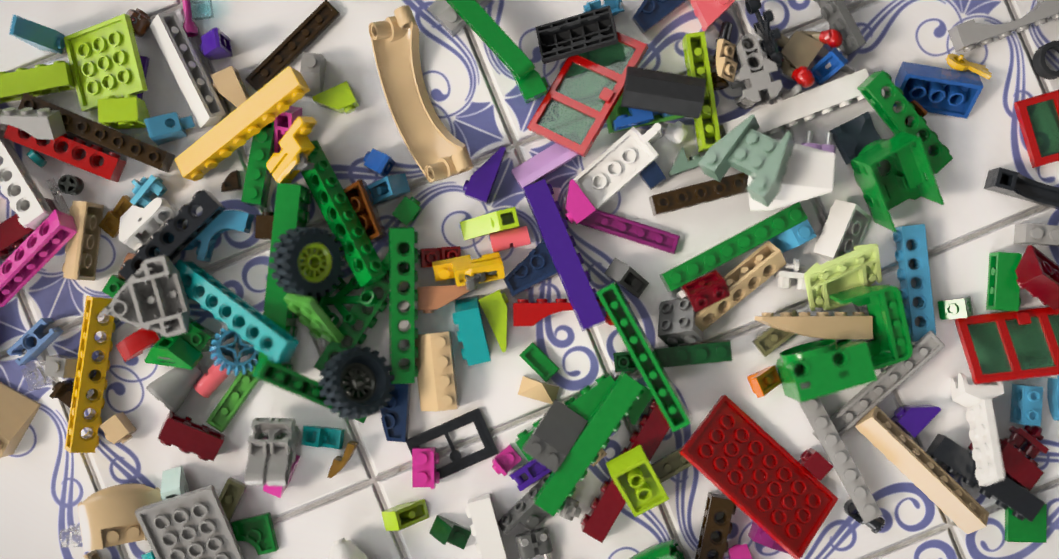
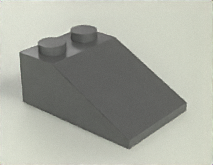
[522,399,588,473]

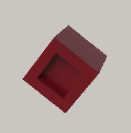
[798,448,833,481]

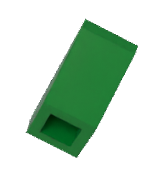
[144,336,204,370]

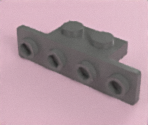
[498,471,552,535]

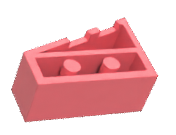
[688,0,735,32]

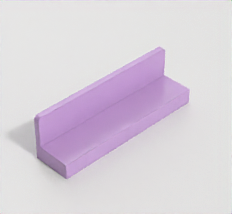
[511,132,582,190]

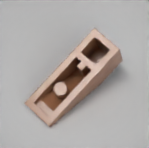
[417,285,471,314]

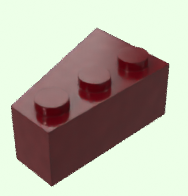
[157,410,225,461]

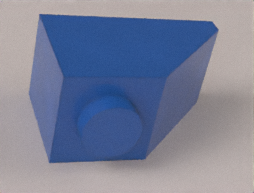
[363,148,396,177]

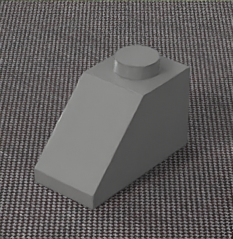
[300,52,326,96]
[44,355,94,379]

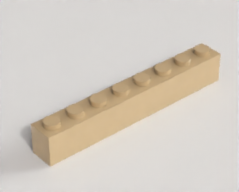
[855,406,989,534]

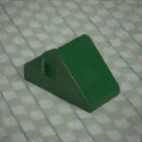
[429,515,471,550]

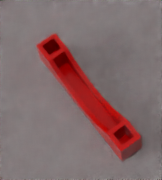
[513,298,629,326]

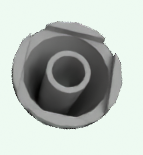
[146,363,202,413]

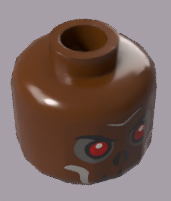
[126,8,151,38]

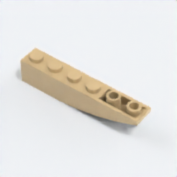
[755,312,873,340]

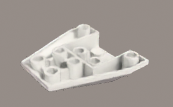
[748,139,836,211]

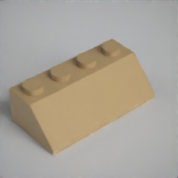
[62,201,104,281]
[415,331,459,411]

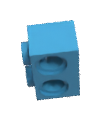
[1010,384,1043,426]

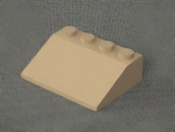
[0,382,41,458]

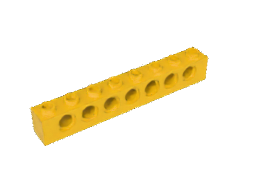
[65,296,116,453]

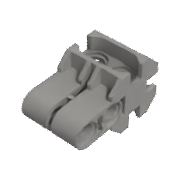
[730,34,782,110]
[244,418,299,486]

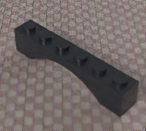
[984,167,1059,210]

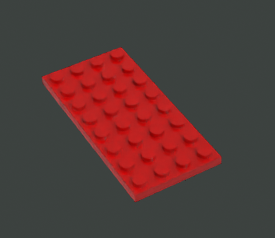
[679,395,838,559]

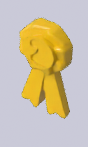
[946,54,992,79]

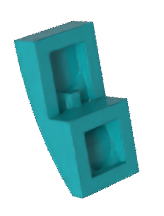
[301,425,345,449]

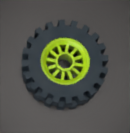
[269,227,346,298]

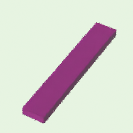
[566,209,680,254]

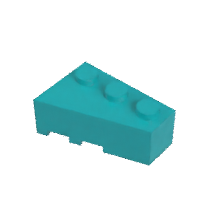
[452,295,491,366]

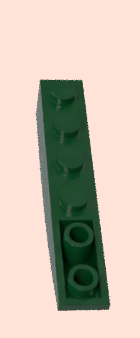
[613,340,732,372]

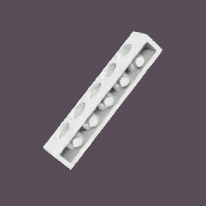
[0,129,52,230]

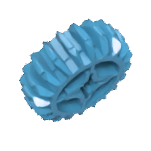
[209,328,259,376]

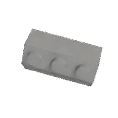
[427,0,492,37]

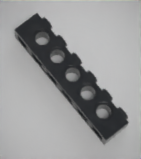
[118,190,226,281]

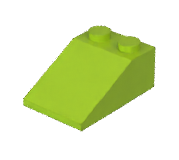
[606,445,669,517]

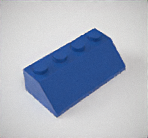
[894,62,984,119]

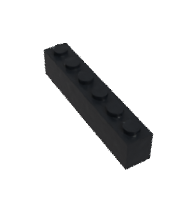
[926,434,1045,522]

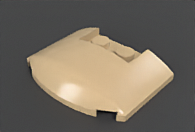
[77,483,162,551]

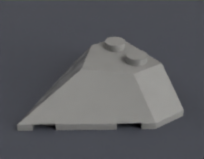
[101,255,190,337]

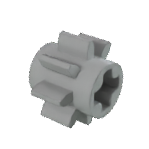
[559,497,582,521]

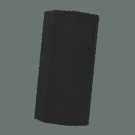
[535,5,618,64]
[621,66,706,119]

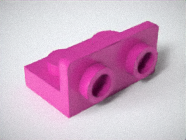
[412,447,440,489]

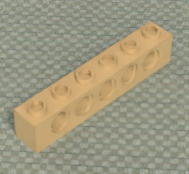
[695,241,787,332]

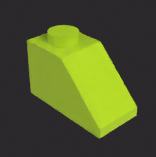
[312,81,360,114]
[381,499,429,531]

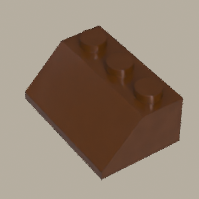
[343,179,387,243]

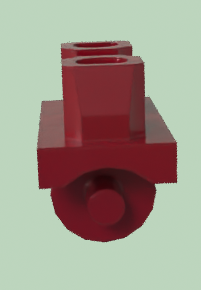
[1008,425,1049,459]

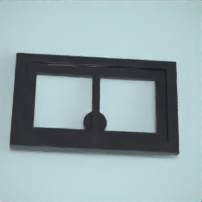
[406,408,499,479]

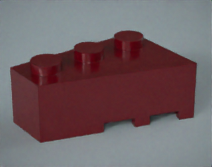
[968,437,1044,491]

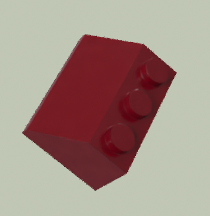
[1015,245,1059,310]

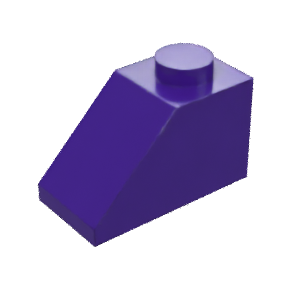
[200,28,233,60]
[891,405,942,438]

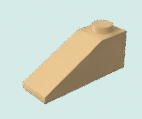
[211,66,250,108]

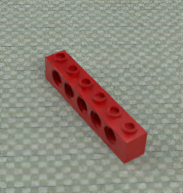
[3,125,127,182]

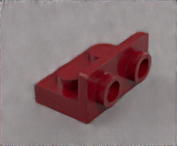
[681,270,730,312]

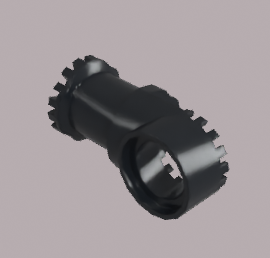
[844,499,885,534]

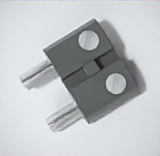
[515,527,553,559]

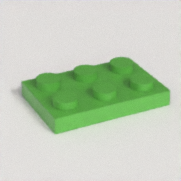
[283,293,344,343]

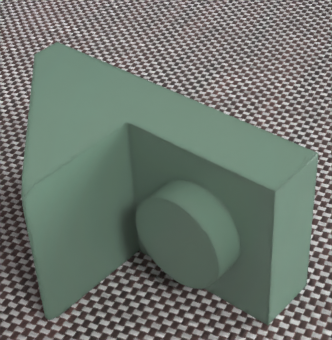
[668,147,703,177]

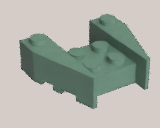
[698,114,795,207]

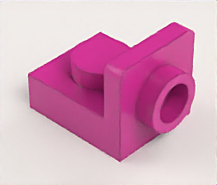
[492,444,522,476]

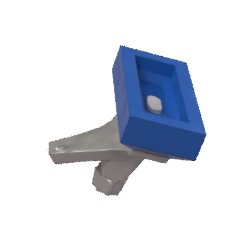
[810,47,855,85]

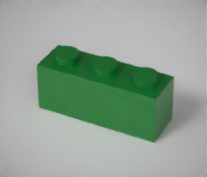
[986,252,1022,311]

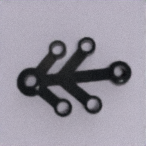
[745,0,784,68]

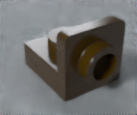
[49,380,87,408]

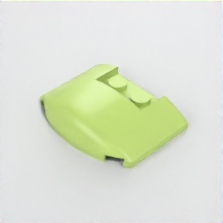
[804,244,882,311]

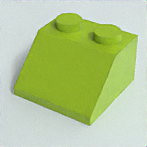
[97,94,151,130]

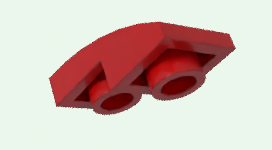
[420,246,461,268]
[115,328,160,362]

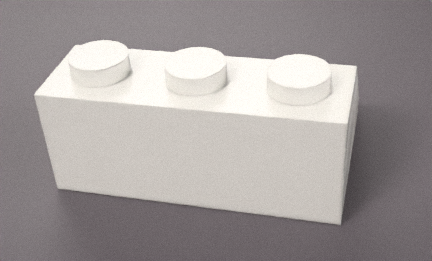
[813,199,872,261]

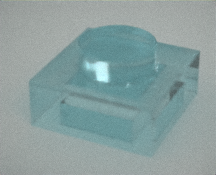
[190,0,214,20]

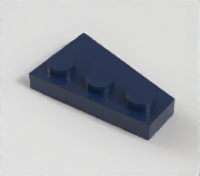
[632,0,687,34]
[504,240,558,297]
[380,382,411,442]

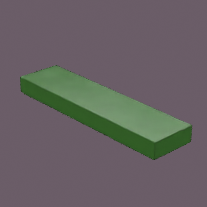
[206,366,260,433]

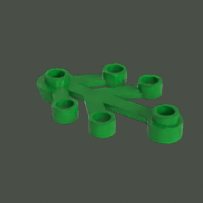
[310,277,377,325]

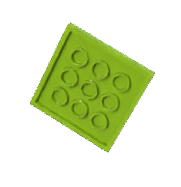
[63,14,148,112]

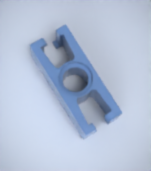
[6,318,64,366]

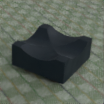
[829,112,882,165]

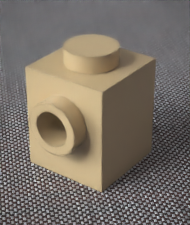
[100,412,137,444]

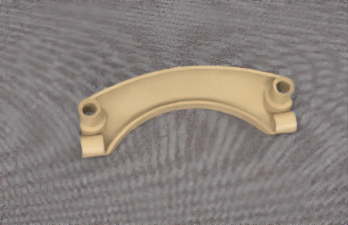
[369,5,474,182]

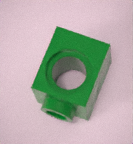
[392,196,423,227]

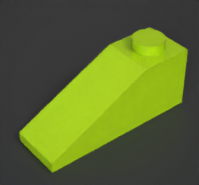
[478,290,509,352]

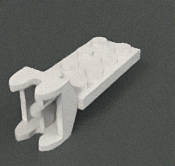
[951,373,1005,486]

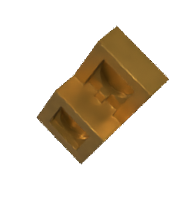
[99,195,141,238]
[327,440,358,478]

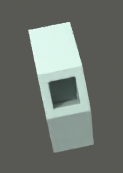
[160,466,190,500]

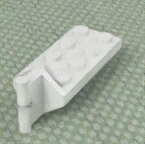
[574,123,663,209]

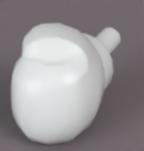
[661,121,688,144]

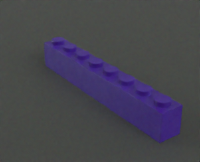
[523,179,607,332]

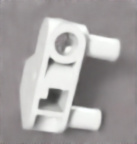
[119,198,187,256]

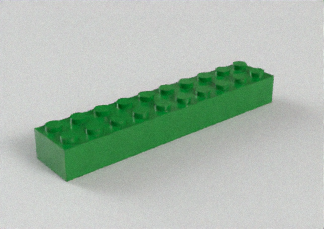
[256,183,312,379]

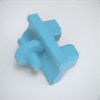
[129,175,167,208]

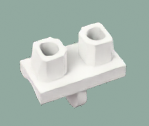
[775,258,806,290]

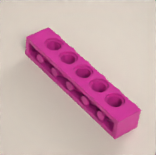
[0,209,77,307]

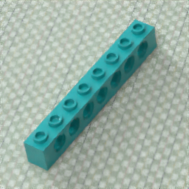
[175,260,299,364]

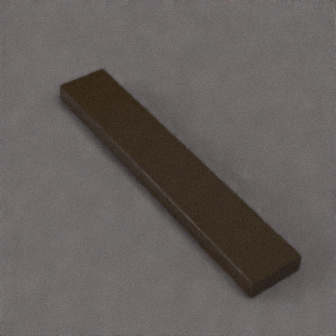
[245,0,341,91]

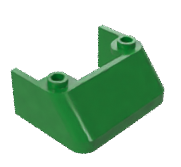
[829,285,913,370]

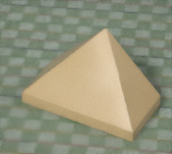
[518,376,560,404]

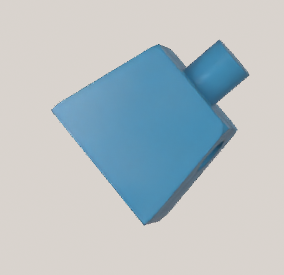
[144,112,195,145]

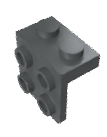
[658,297,704,346]

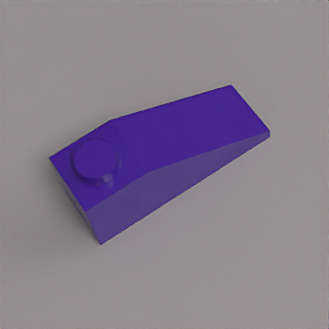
[463,147,506,204]

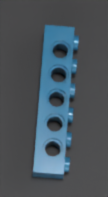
[893,224,936,342]

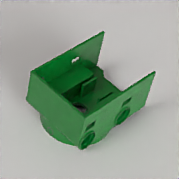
[850,131,944,232]
[776,339,877,402]

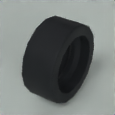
[1032,41,1059,79]

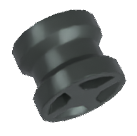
[58,175,84,195]

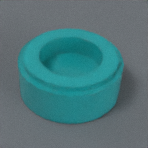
[27,149,47,168]

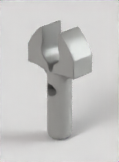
[781,84,802,100]

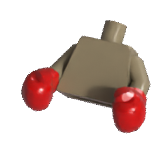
[777,29,843,88]

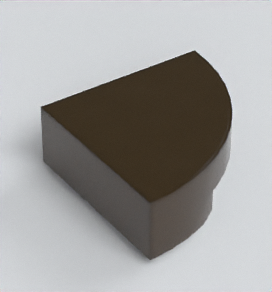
[221,170,242,193]

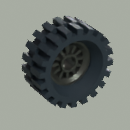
[318,346,395,420]

